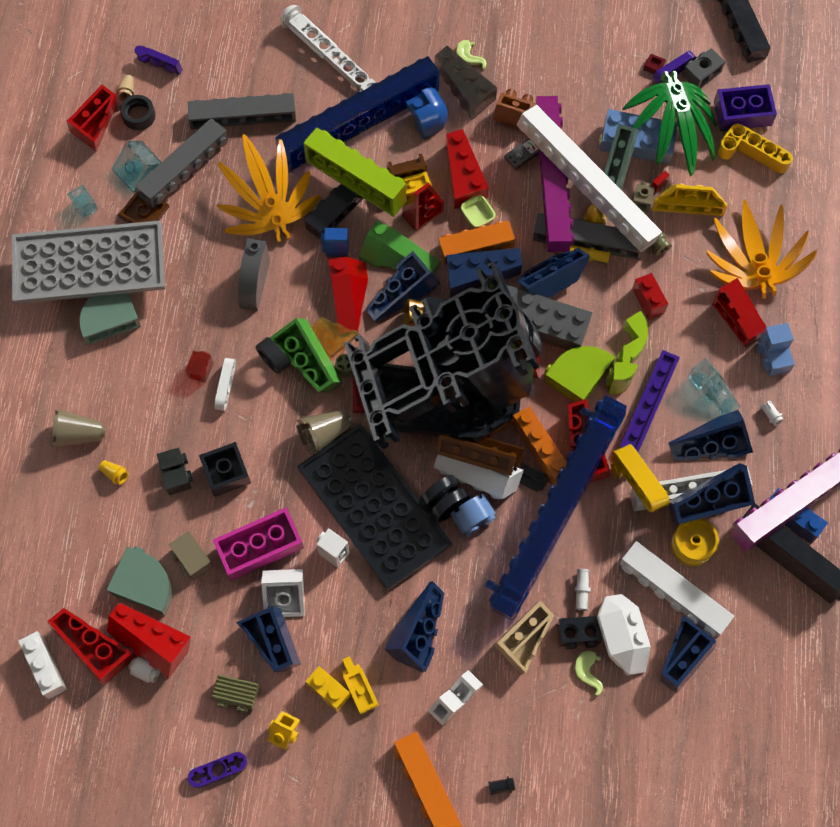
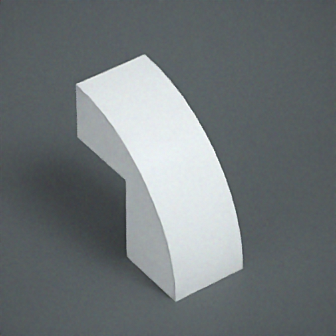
[428,670,483,726]

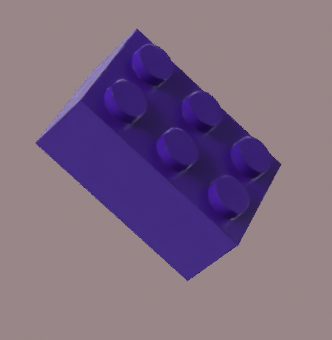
[713,84,777,131]

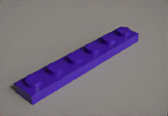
[619,350,680,452]

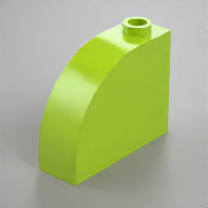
[544,346,615,402]

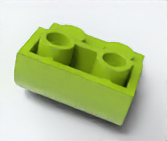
[606,345,638,394]

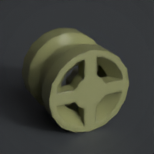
[651,233,672,255]
[335,354,353,377]

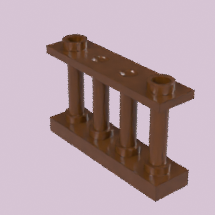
[435,434,525,476]

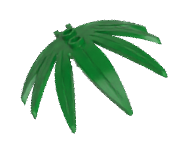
[622,71,718,177]

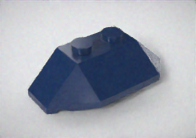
[518,248,590,298]

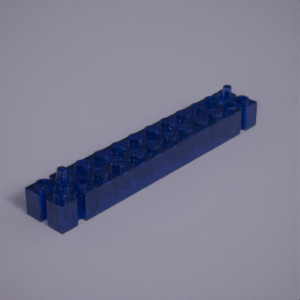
[485,395,627,622]

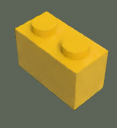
[305,666,351,712]

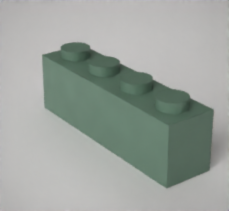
[604,124,639,191]

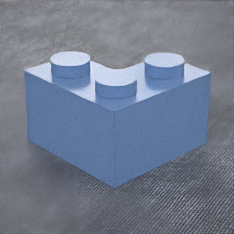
[757,323,795,376]

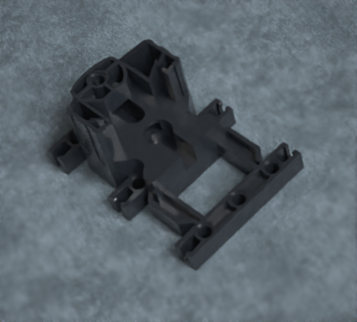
[344,261,542,449]

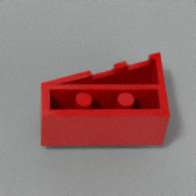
[67,84,117,152]

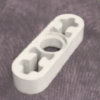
[214,358,236,411]

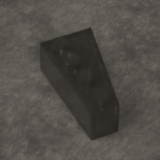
[435,46,497,120]

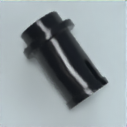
[488,776,515,795]

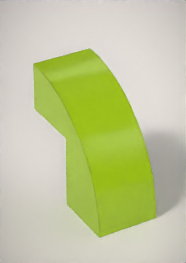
[623,311,648,364]

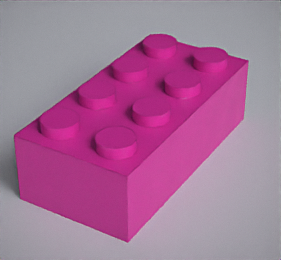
[213,507,304,581]

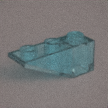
[687,358,741,415]

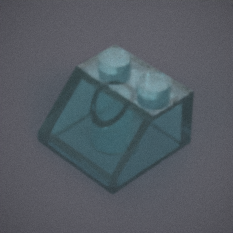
[112,141,161,193]

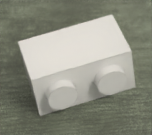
[316,528,350,568]

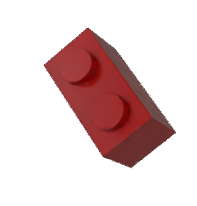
[632,273,669,320]

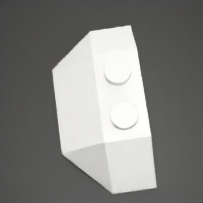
[597,594,651,676]

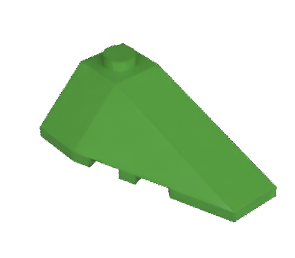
[359,220,440,274]

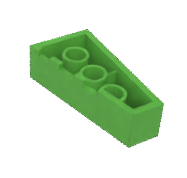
[269,318,343,393]

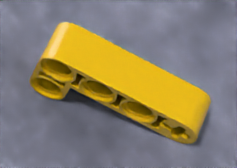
[718,124,793,173]
[610,444,670,512]

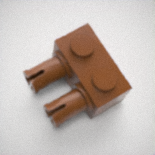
[493,89,535,128]

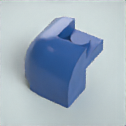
[406,88,448,140]

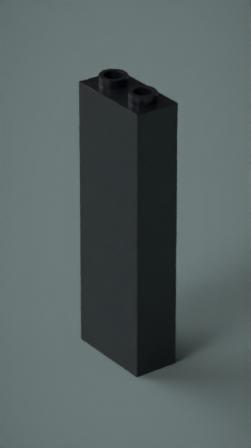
[743,504,840,604]

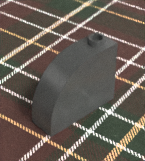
[238,238,270,311]

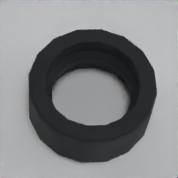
[120,95,156,130]
[255,337,290,374]

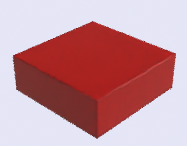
[651,171,670,194]

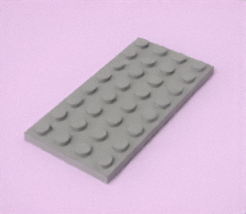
[12,221,165,304]

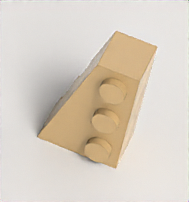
[493,601,554,675]

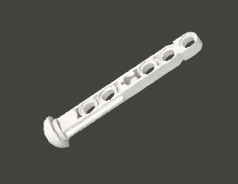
[280,5,380,100]

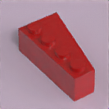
[446,129,489,209]
[107,603,191,679]
[47,608,135,686]

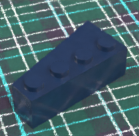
[446,248,522,298]

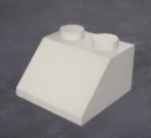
[261,569,305,617]

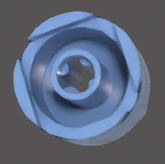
[450,494,496,537]

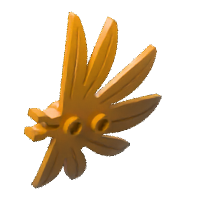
[216,134,321,242]
[707,200,817,299]

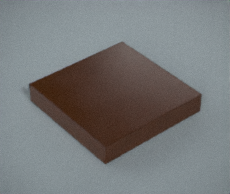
[118,192,169,223]

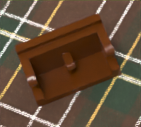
[387,154,427,178]

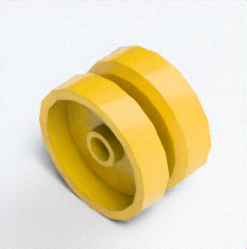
[670,518,719,567]

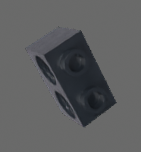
[557,616,602,649]

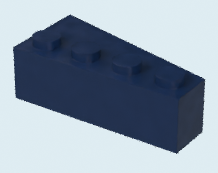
[668,463,755,524]

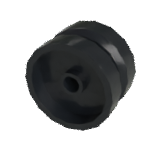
[419,475,470,523]

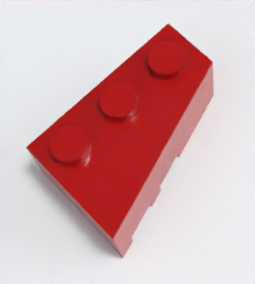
[712,278,766,347]

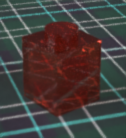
[185,351,213,383]

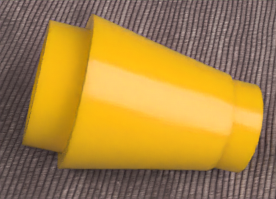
[99,460,129,485]

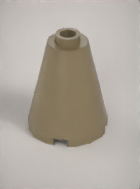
[52,409,106,448]
[296,410,352,455]

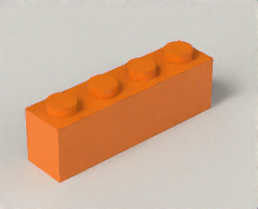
[438,221,515,265]
[512,406,571,486]

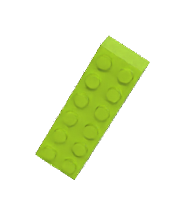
[303,127,407,217]

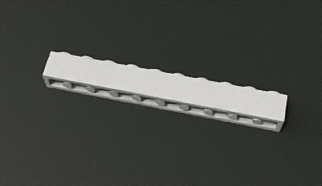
[517,105,662,252]

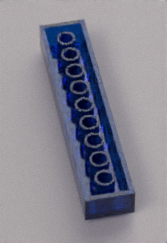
[275,56,440,172]

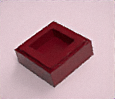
[643,54,666,74]

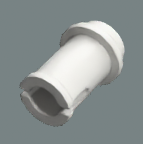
[760,401,784,426]

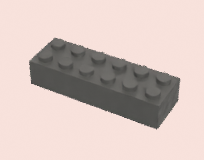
[482,285,593,350]

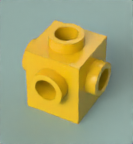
[267,711,300,750]

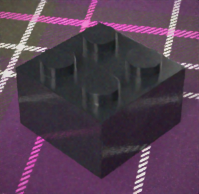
[199,442,251,497]

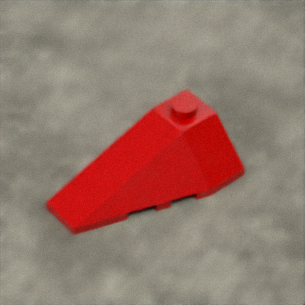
[402,182,444,231]
[328,257,368,336]

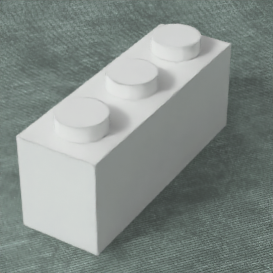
[19,631,68,699]

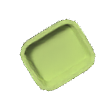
[461,195,496,229]

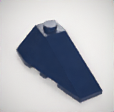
[668,410,753,461]

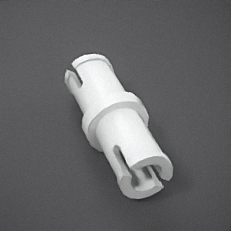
[574,569,591,611]

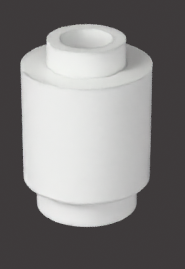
[128,657,161,683]

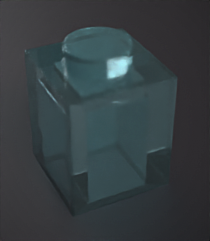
[68,185,98,218]

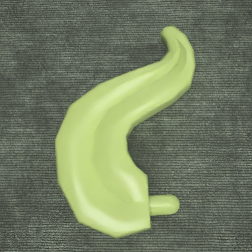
[456,40,486,70]
[574,650,603,696]

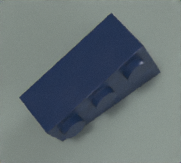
[236,606,301,672]
[660,616,716,694]

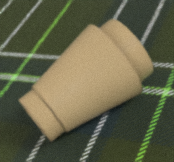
[117,75,134,101]

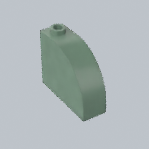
[80,293,141,345]
[107,546,172,616]

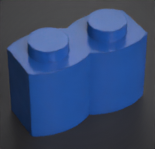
[321,228,349,257]

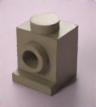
[633,182,655,213]

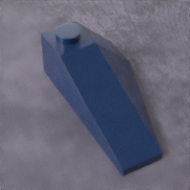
[365,251,440,322]
[384,581,444,672]

